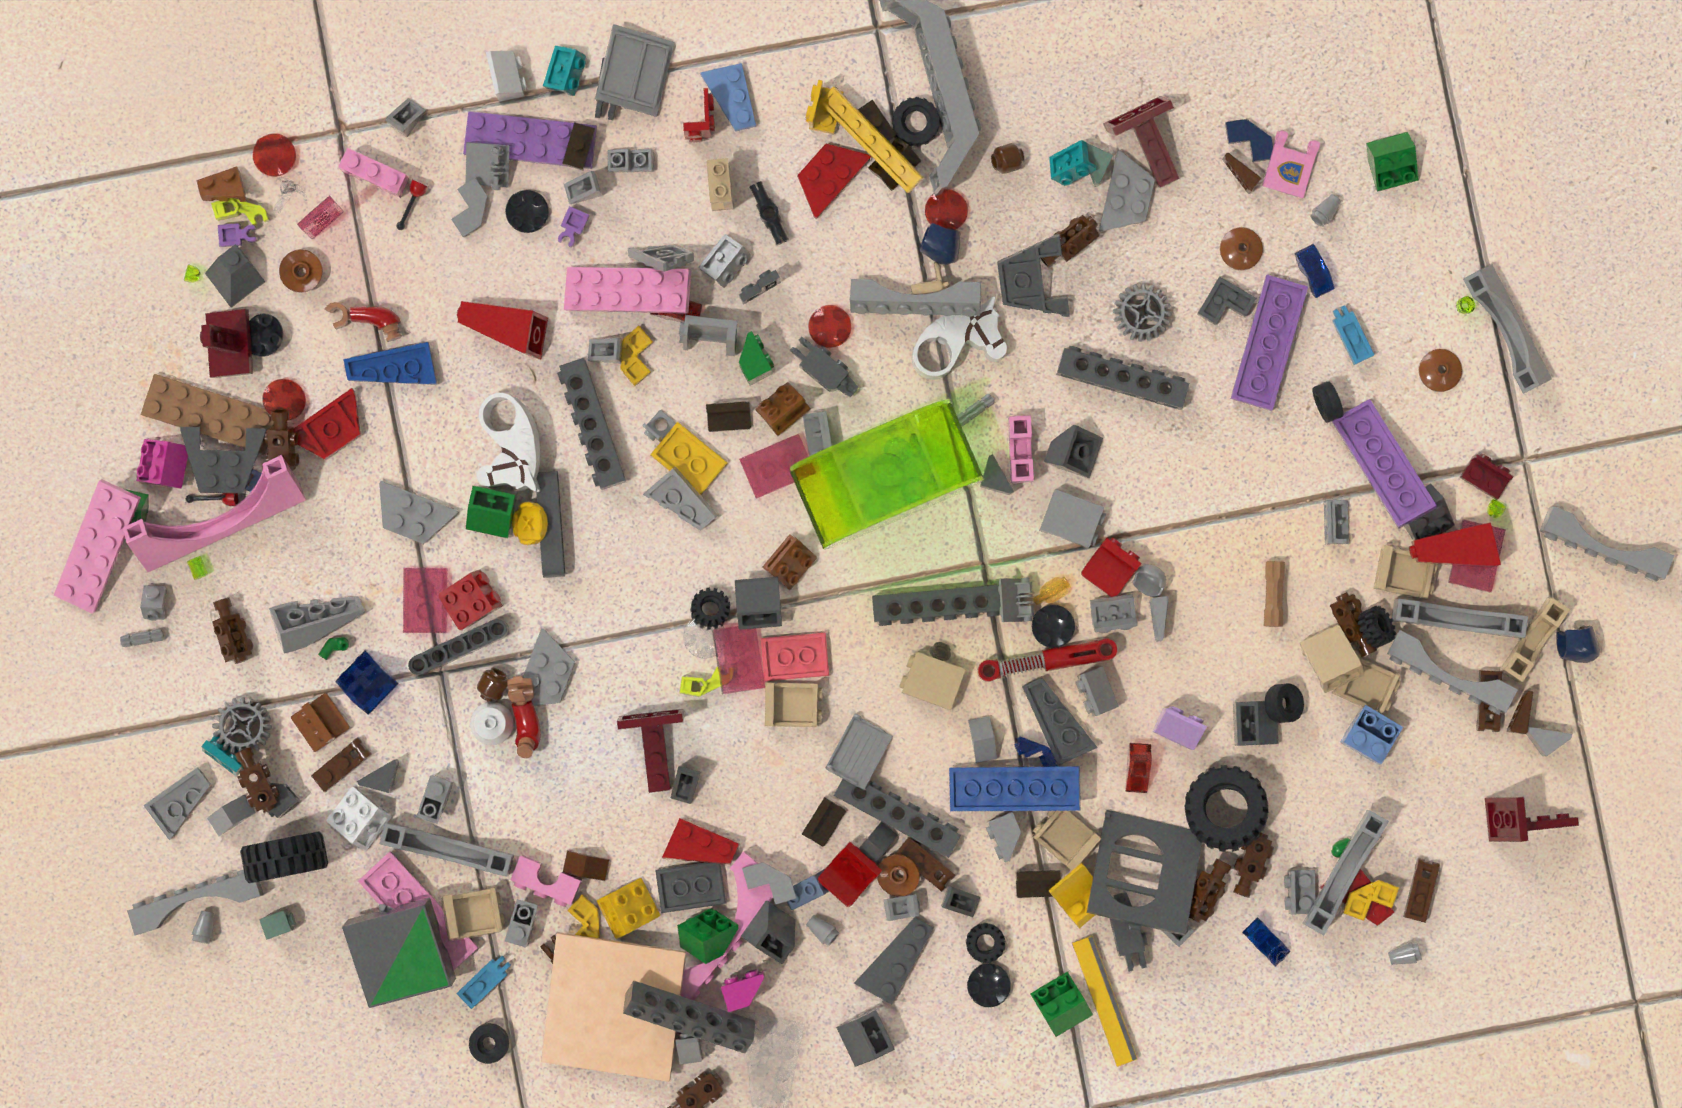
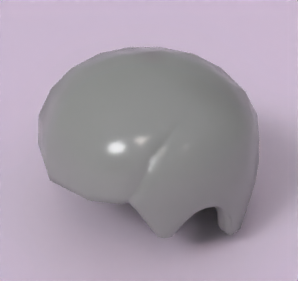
[1133,564,1166,597]

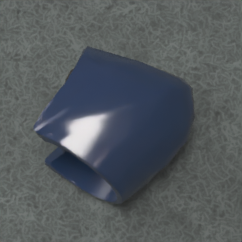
[920,223,960,265]
[1556,625,1600,663]

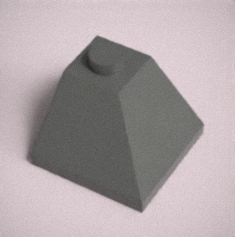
[205,244,265,308]
[1044,425,1103,479]

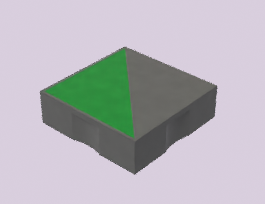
[342,897,456,1008]

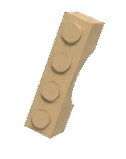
[1499,598,1570,682]

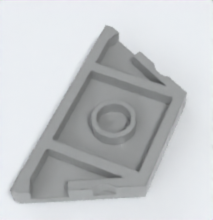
[1099,150,1155,232]
[628,245,694,272]
[379,480,459,544]
[523,629,575,706]

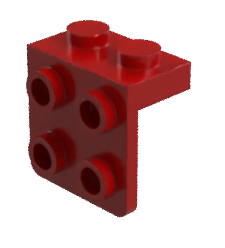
[683,88,715,142]
[1081,537,1142,597]
[439,569,503,630]
[818,842,882,907]

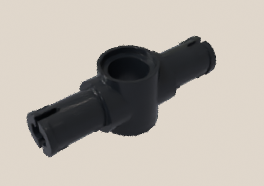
[749,181,789,246]

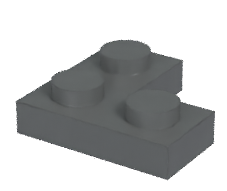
[739,270,781,305]
[1197,276,1257,325]

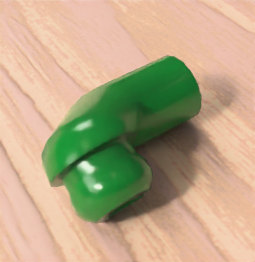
[318,637,349,660]
[1331,838,1350,858]

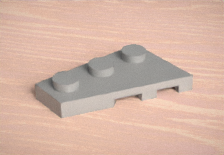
[643,467,718,531]
[144,767,211,840]

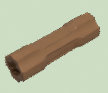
[1264,561,1285,627]

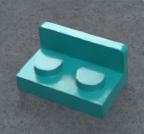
[543,45,586,96]
[1049,140,1097,186]
[201,736,243,777]

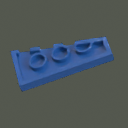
[343,342,437,385]

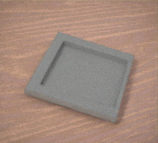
[595,24,675,117]

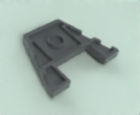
[997,234,1070,317]
[180,427,267,494]

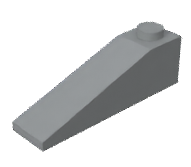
[269,596,365,654]

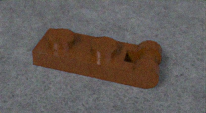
[1476,670,1503,732]
[311,737,372,792]
[895,837,956,892]
[1403,858,1440,923]

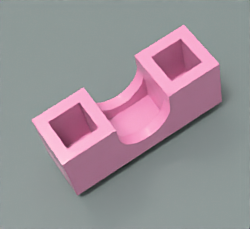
[338,148,409,198]
[1008,416,1034,483]
[510,855,582,907]

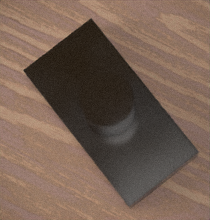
[858,99,896,141]
[562,122,595,171]

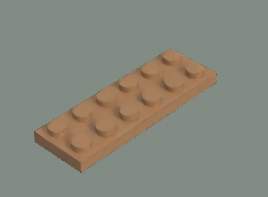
[140,374,274,454]

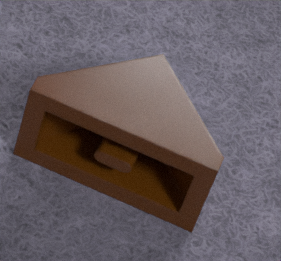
[563,850,610,881]

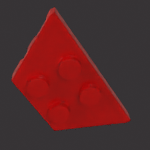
[797,143,871,219]
[294,388,361,460]

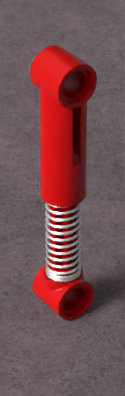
[977,639,1117,682]

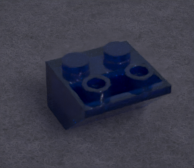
[335,650,399,715]

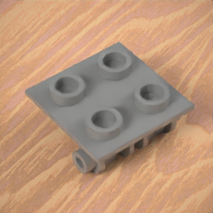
[465,142,510,190]
[998,578,1034,622]

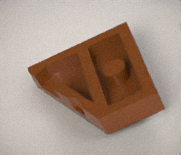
[196,166,247,202]

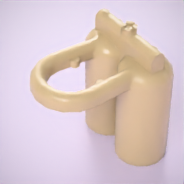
[911,262,950,295]

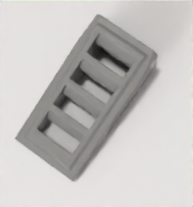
[1149,596,1169,642]

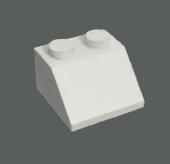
[486,51,527,102]

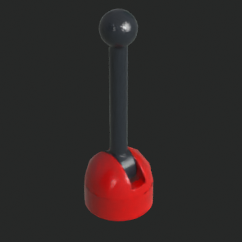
[396,179,428,230]
[185,493,239,506]

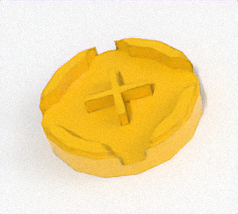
[512,502,548,545]

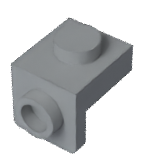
[140,586,167,621]
[883,895,920,921]

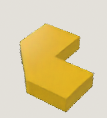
[620,326,653,386]
[1343,880,1399,921]
[567,894,600,939]

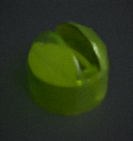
[184,264,201,283]
[1456,296,1475,314]
[1487,500,1506,518]

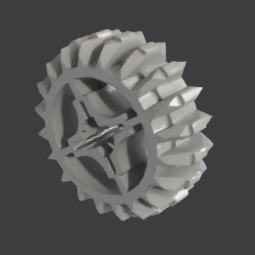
[1113,283,1171,342]
[212,697,272,755]

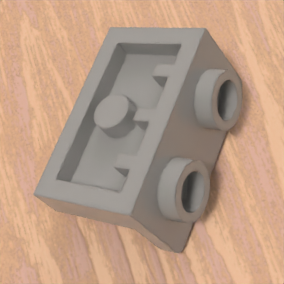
[699,234,750,288]
[1284,870,1316,915]

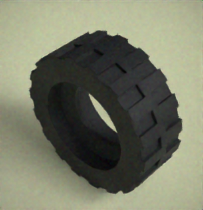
[892,97,940,147]

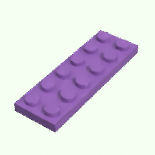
[463,111,597,169]
[1230,275,1308,411]
[1332,399,1437,529]

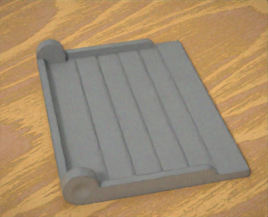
[825,714,893,790]

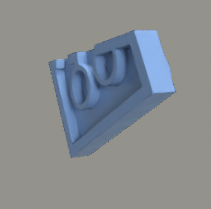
[700,63,756,132]

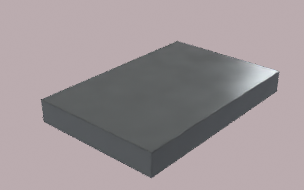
[655,863,726,913]

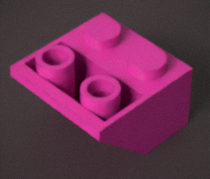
[136,439,188,489]
[721,969,765,1012]

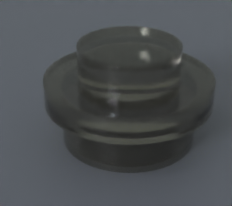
[929,642,951,661]

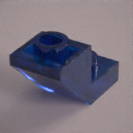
[1294,244,1335,298]
[1014,736,1058,767]
[1242,917,1291,967]

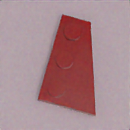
[662,818,739,865]
[1319,869,1395,926]

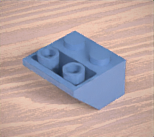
[1340,705,1403,765]

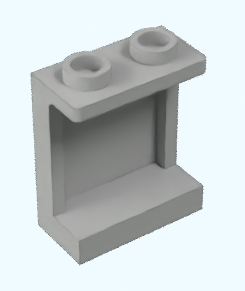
[679,315,737,356]
[1039,489,1106,549]

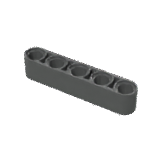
[536,471,565,578]
[408,619,509,675]

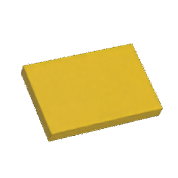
[650,422,728,495]

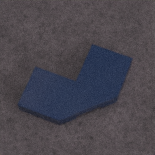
[1225,119,1273,162]

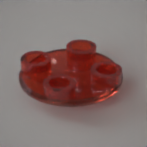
[253,133,296,177]
[925,189,968,230]
[808,305,851,348]
[262,379,306,421]

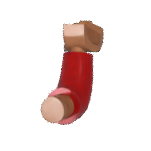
[324,302,402,342]
[507,676,541,758]

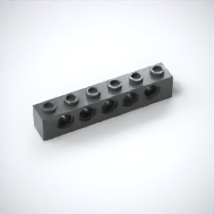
[1056,346,1190,410]
[557,358,626,490]
[872,585,1001,626]
[834,779,961,858]
[623,981,755,1054]

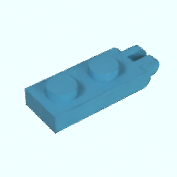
[1333,305,1374,365]
[456,956,511,1009]

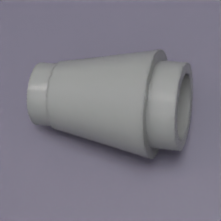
[1310,194,1341,227]
[191,911,214,944]
[806,915,839,946]
[1388,942,1422,965]

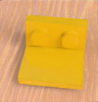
[805,80,844,135]
[1049,863,1095,929]
[596,878,660,939]

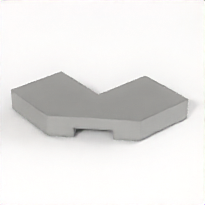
[451,178,487,237]
[742,862,796,904]

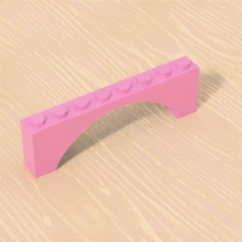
[122,455,306,572]
[681,852,774,1000]

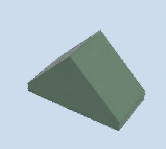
[1087,143,1113,187]

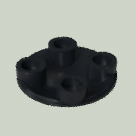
[505,190,549,233]
[249,313,283,357]
[1032,605,1075,648]
[967,964,1011,1007]

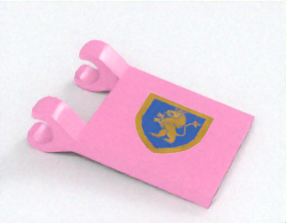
[1262,131,1320,198]

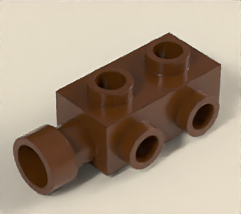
[1040,215,1100,268]
[265,409,299,471]
[1330,592,1377,657]
[212,597,253,664]
[235,747,280,813]
[1233,833,1274,898]
[1189,858,1232,923]
[667,1071,724,1108]

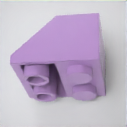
[1152,706,1207,750]

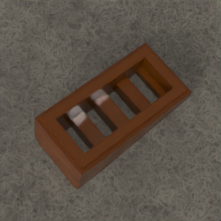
[1222,152,1261,194]
[1507,691,1534,734]

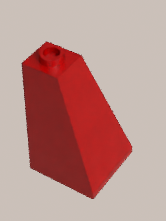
[457,301,548,360]
[1409,522,1501,568]

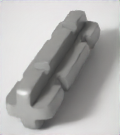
[956,394,995,426]
[120,629,164,647]

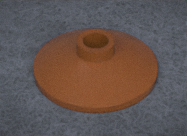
[1220,227,1263,270]
[279,249,323,293]
[1419,349,1462,392]
[877,854,920,897]

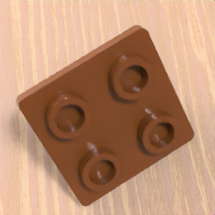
[755,382,811,436]
[762,534,817,590]
[291,693,350,752]

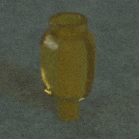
[1032,576,1071,605]

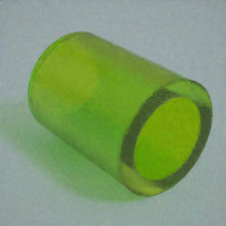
[187,556,208,580]

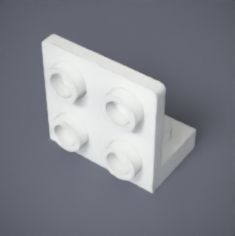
[327,787,392,851]

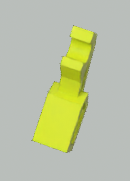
[211,198,269,225]
[679,666,733,697]

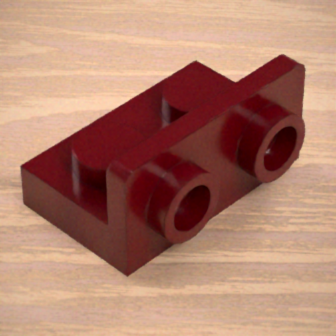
[1460,453,1514,500]

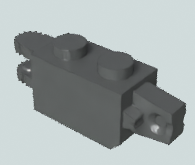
[790,336,859,397]
[1109,892,1148,972]

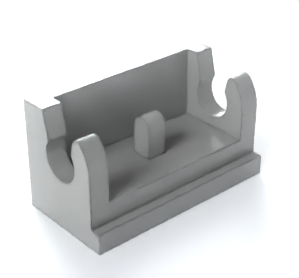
[803,411,833,459]
[1324,500,1349,545]

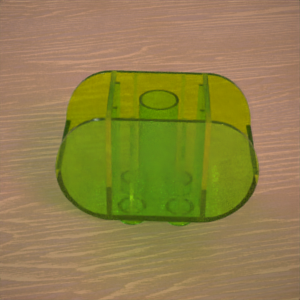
[789,399,985,550]

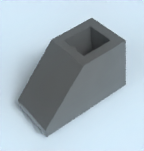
[258,783,300,818]

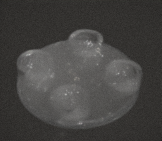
[683,619,726,659]

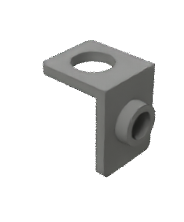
[643,410,676,442]

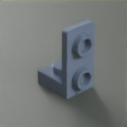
[787,869,829,910]

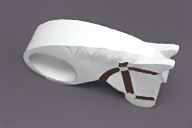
[912,297,1007,380]
[476,393,541,492]

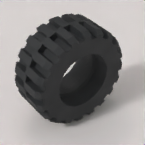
[1184,765,1269,852]
[240,831,328,883]

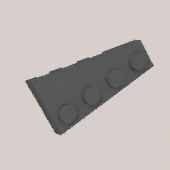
[1022,678,1098,766]
[854,917,934,1005]

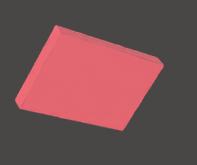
[761,633,829,681]

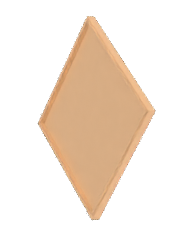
[541,932,686,1082]

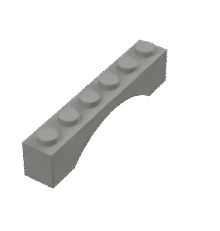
[1463,264,1552,394]
[850,279,981,317]
[1540,506,1675,582]
[1392,599,1528,639]
[1387,630,1518,715]
[1302,810,1389,936]
[379,822,514,877]
[127,870,264,936]

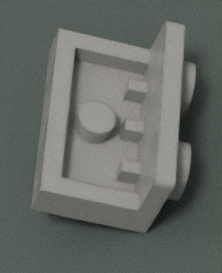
[1090,594,1138,633]

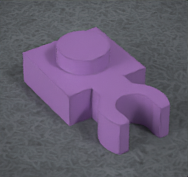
[558,206,589,247]
[218,223,257,247]

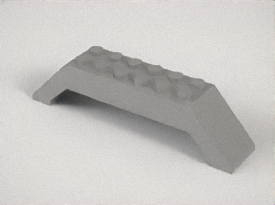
[879,0,981,196]

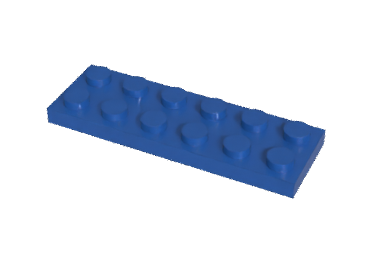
[949,766,1081,811]

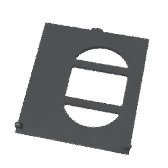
[1086,810,1202,936]

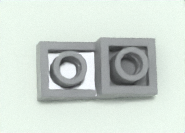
[608,149,654,172]

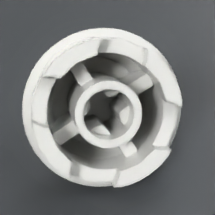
[470,702,513,745]

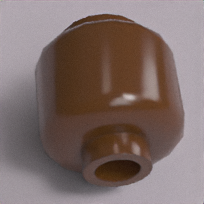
[991,143,1024,174]
[477,668,508,702]

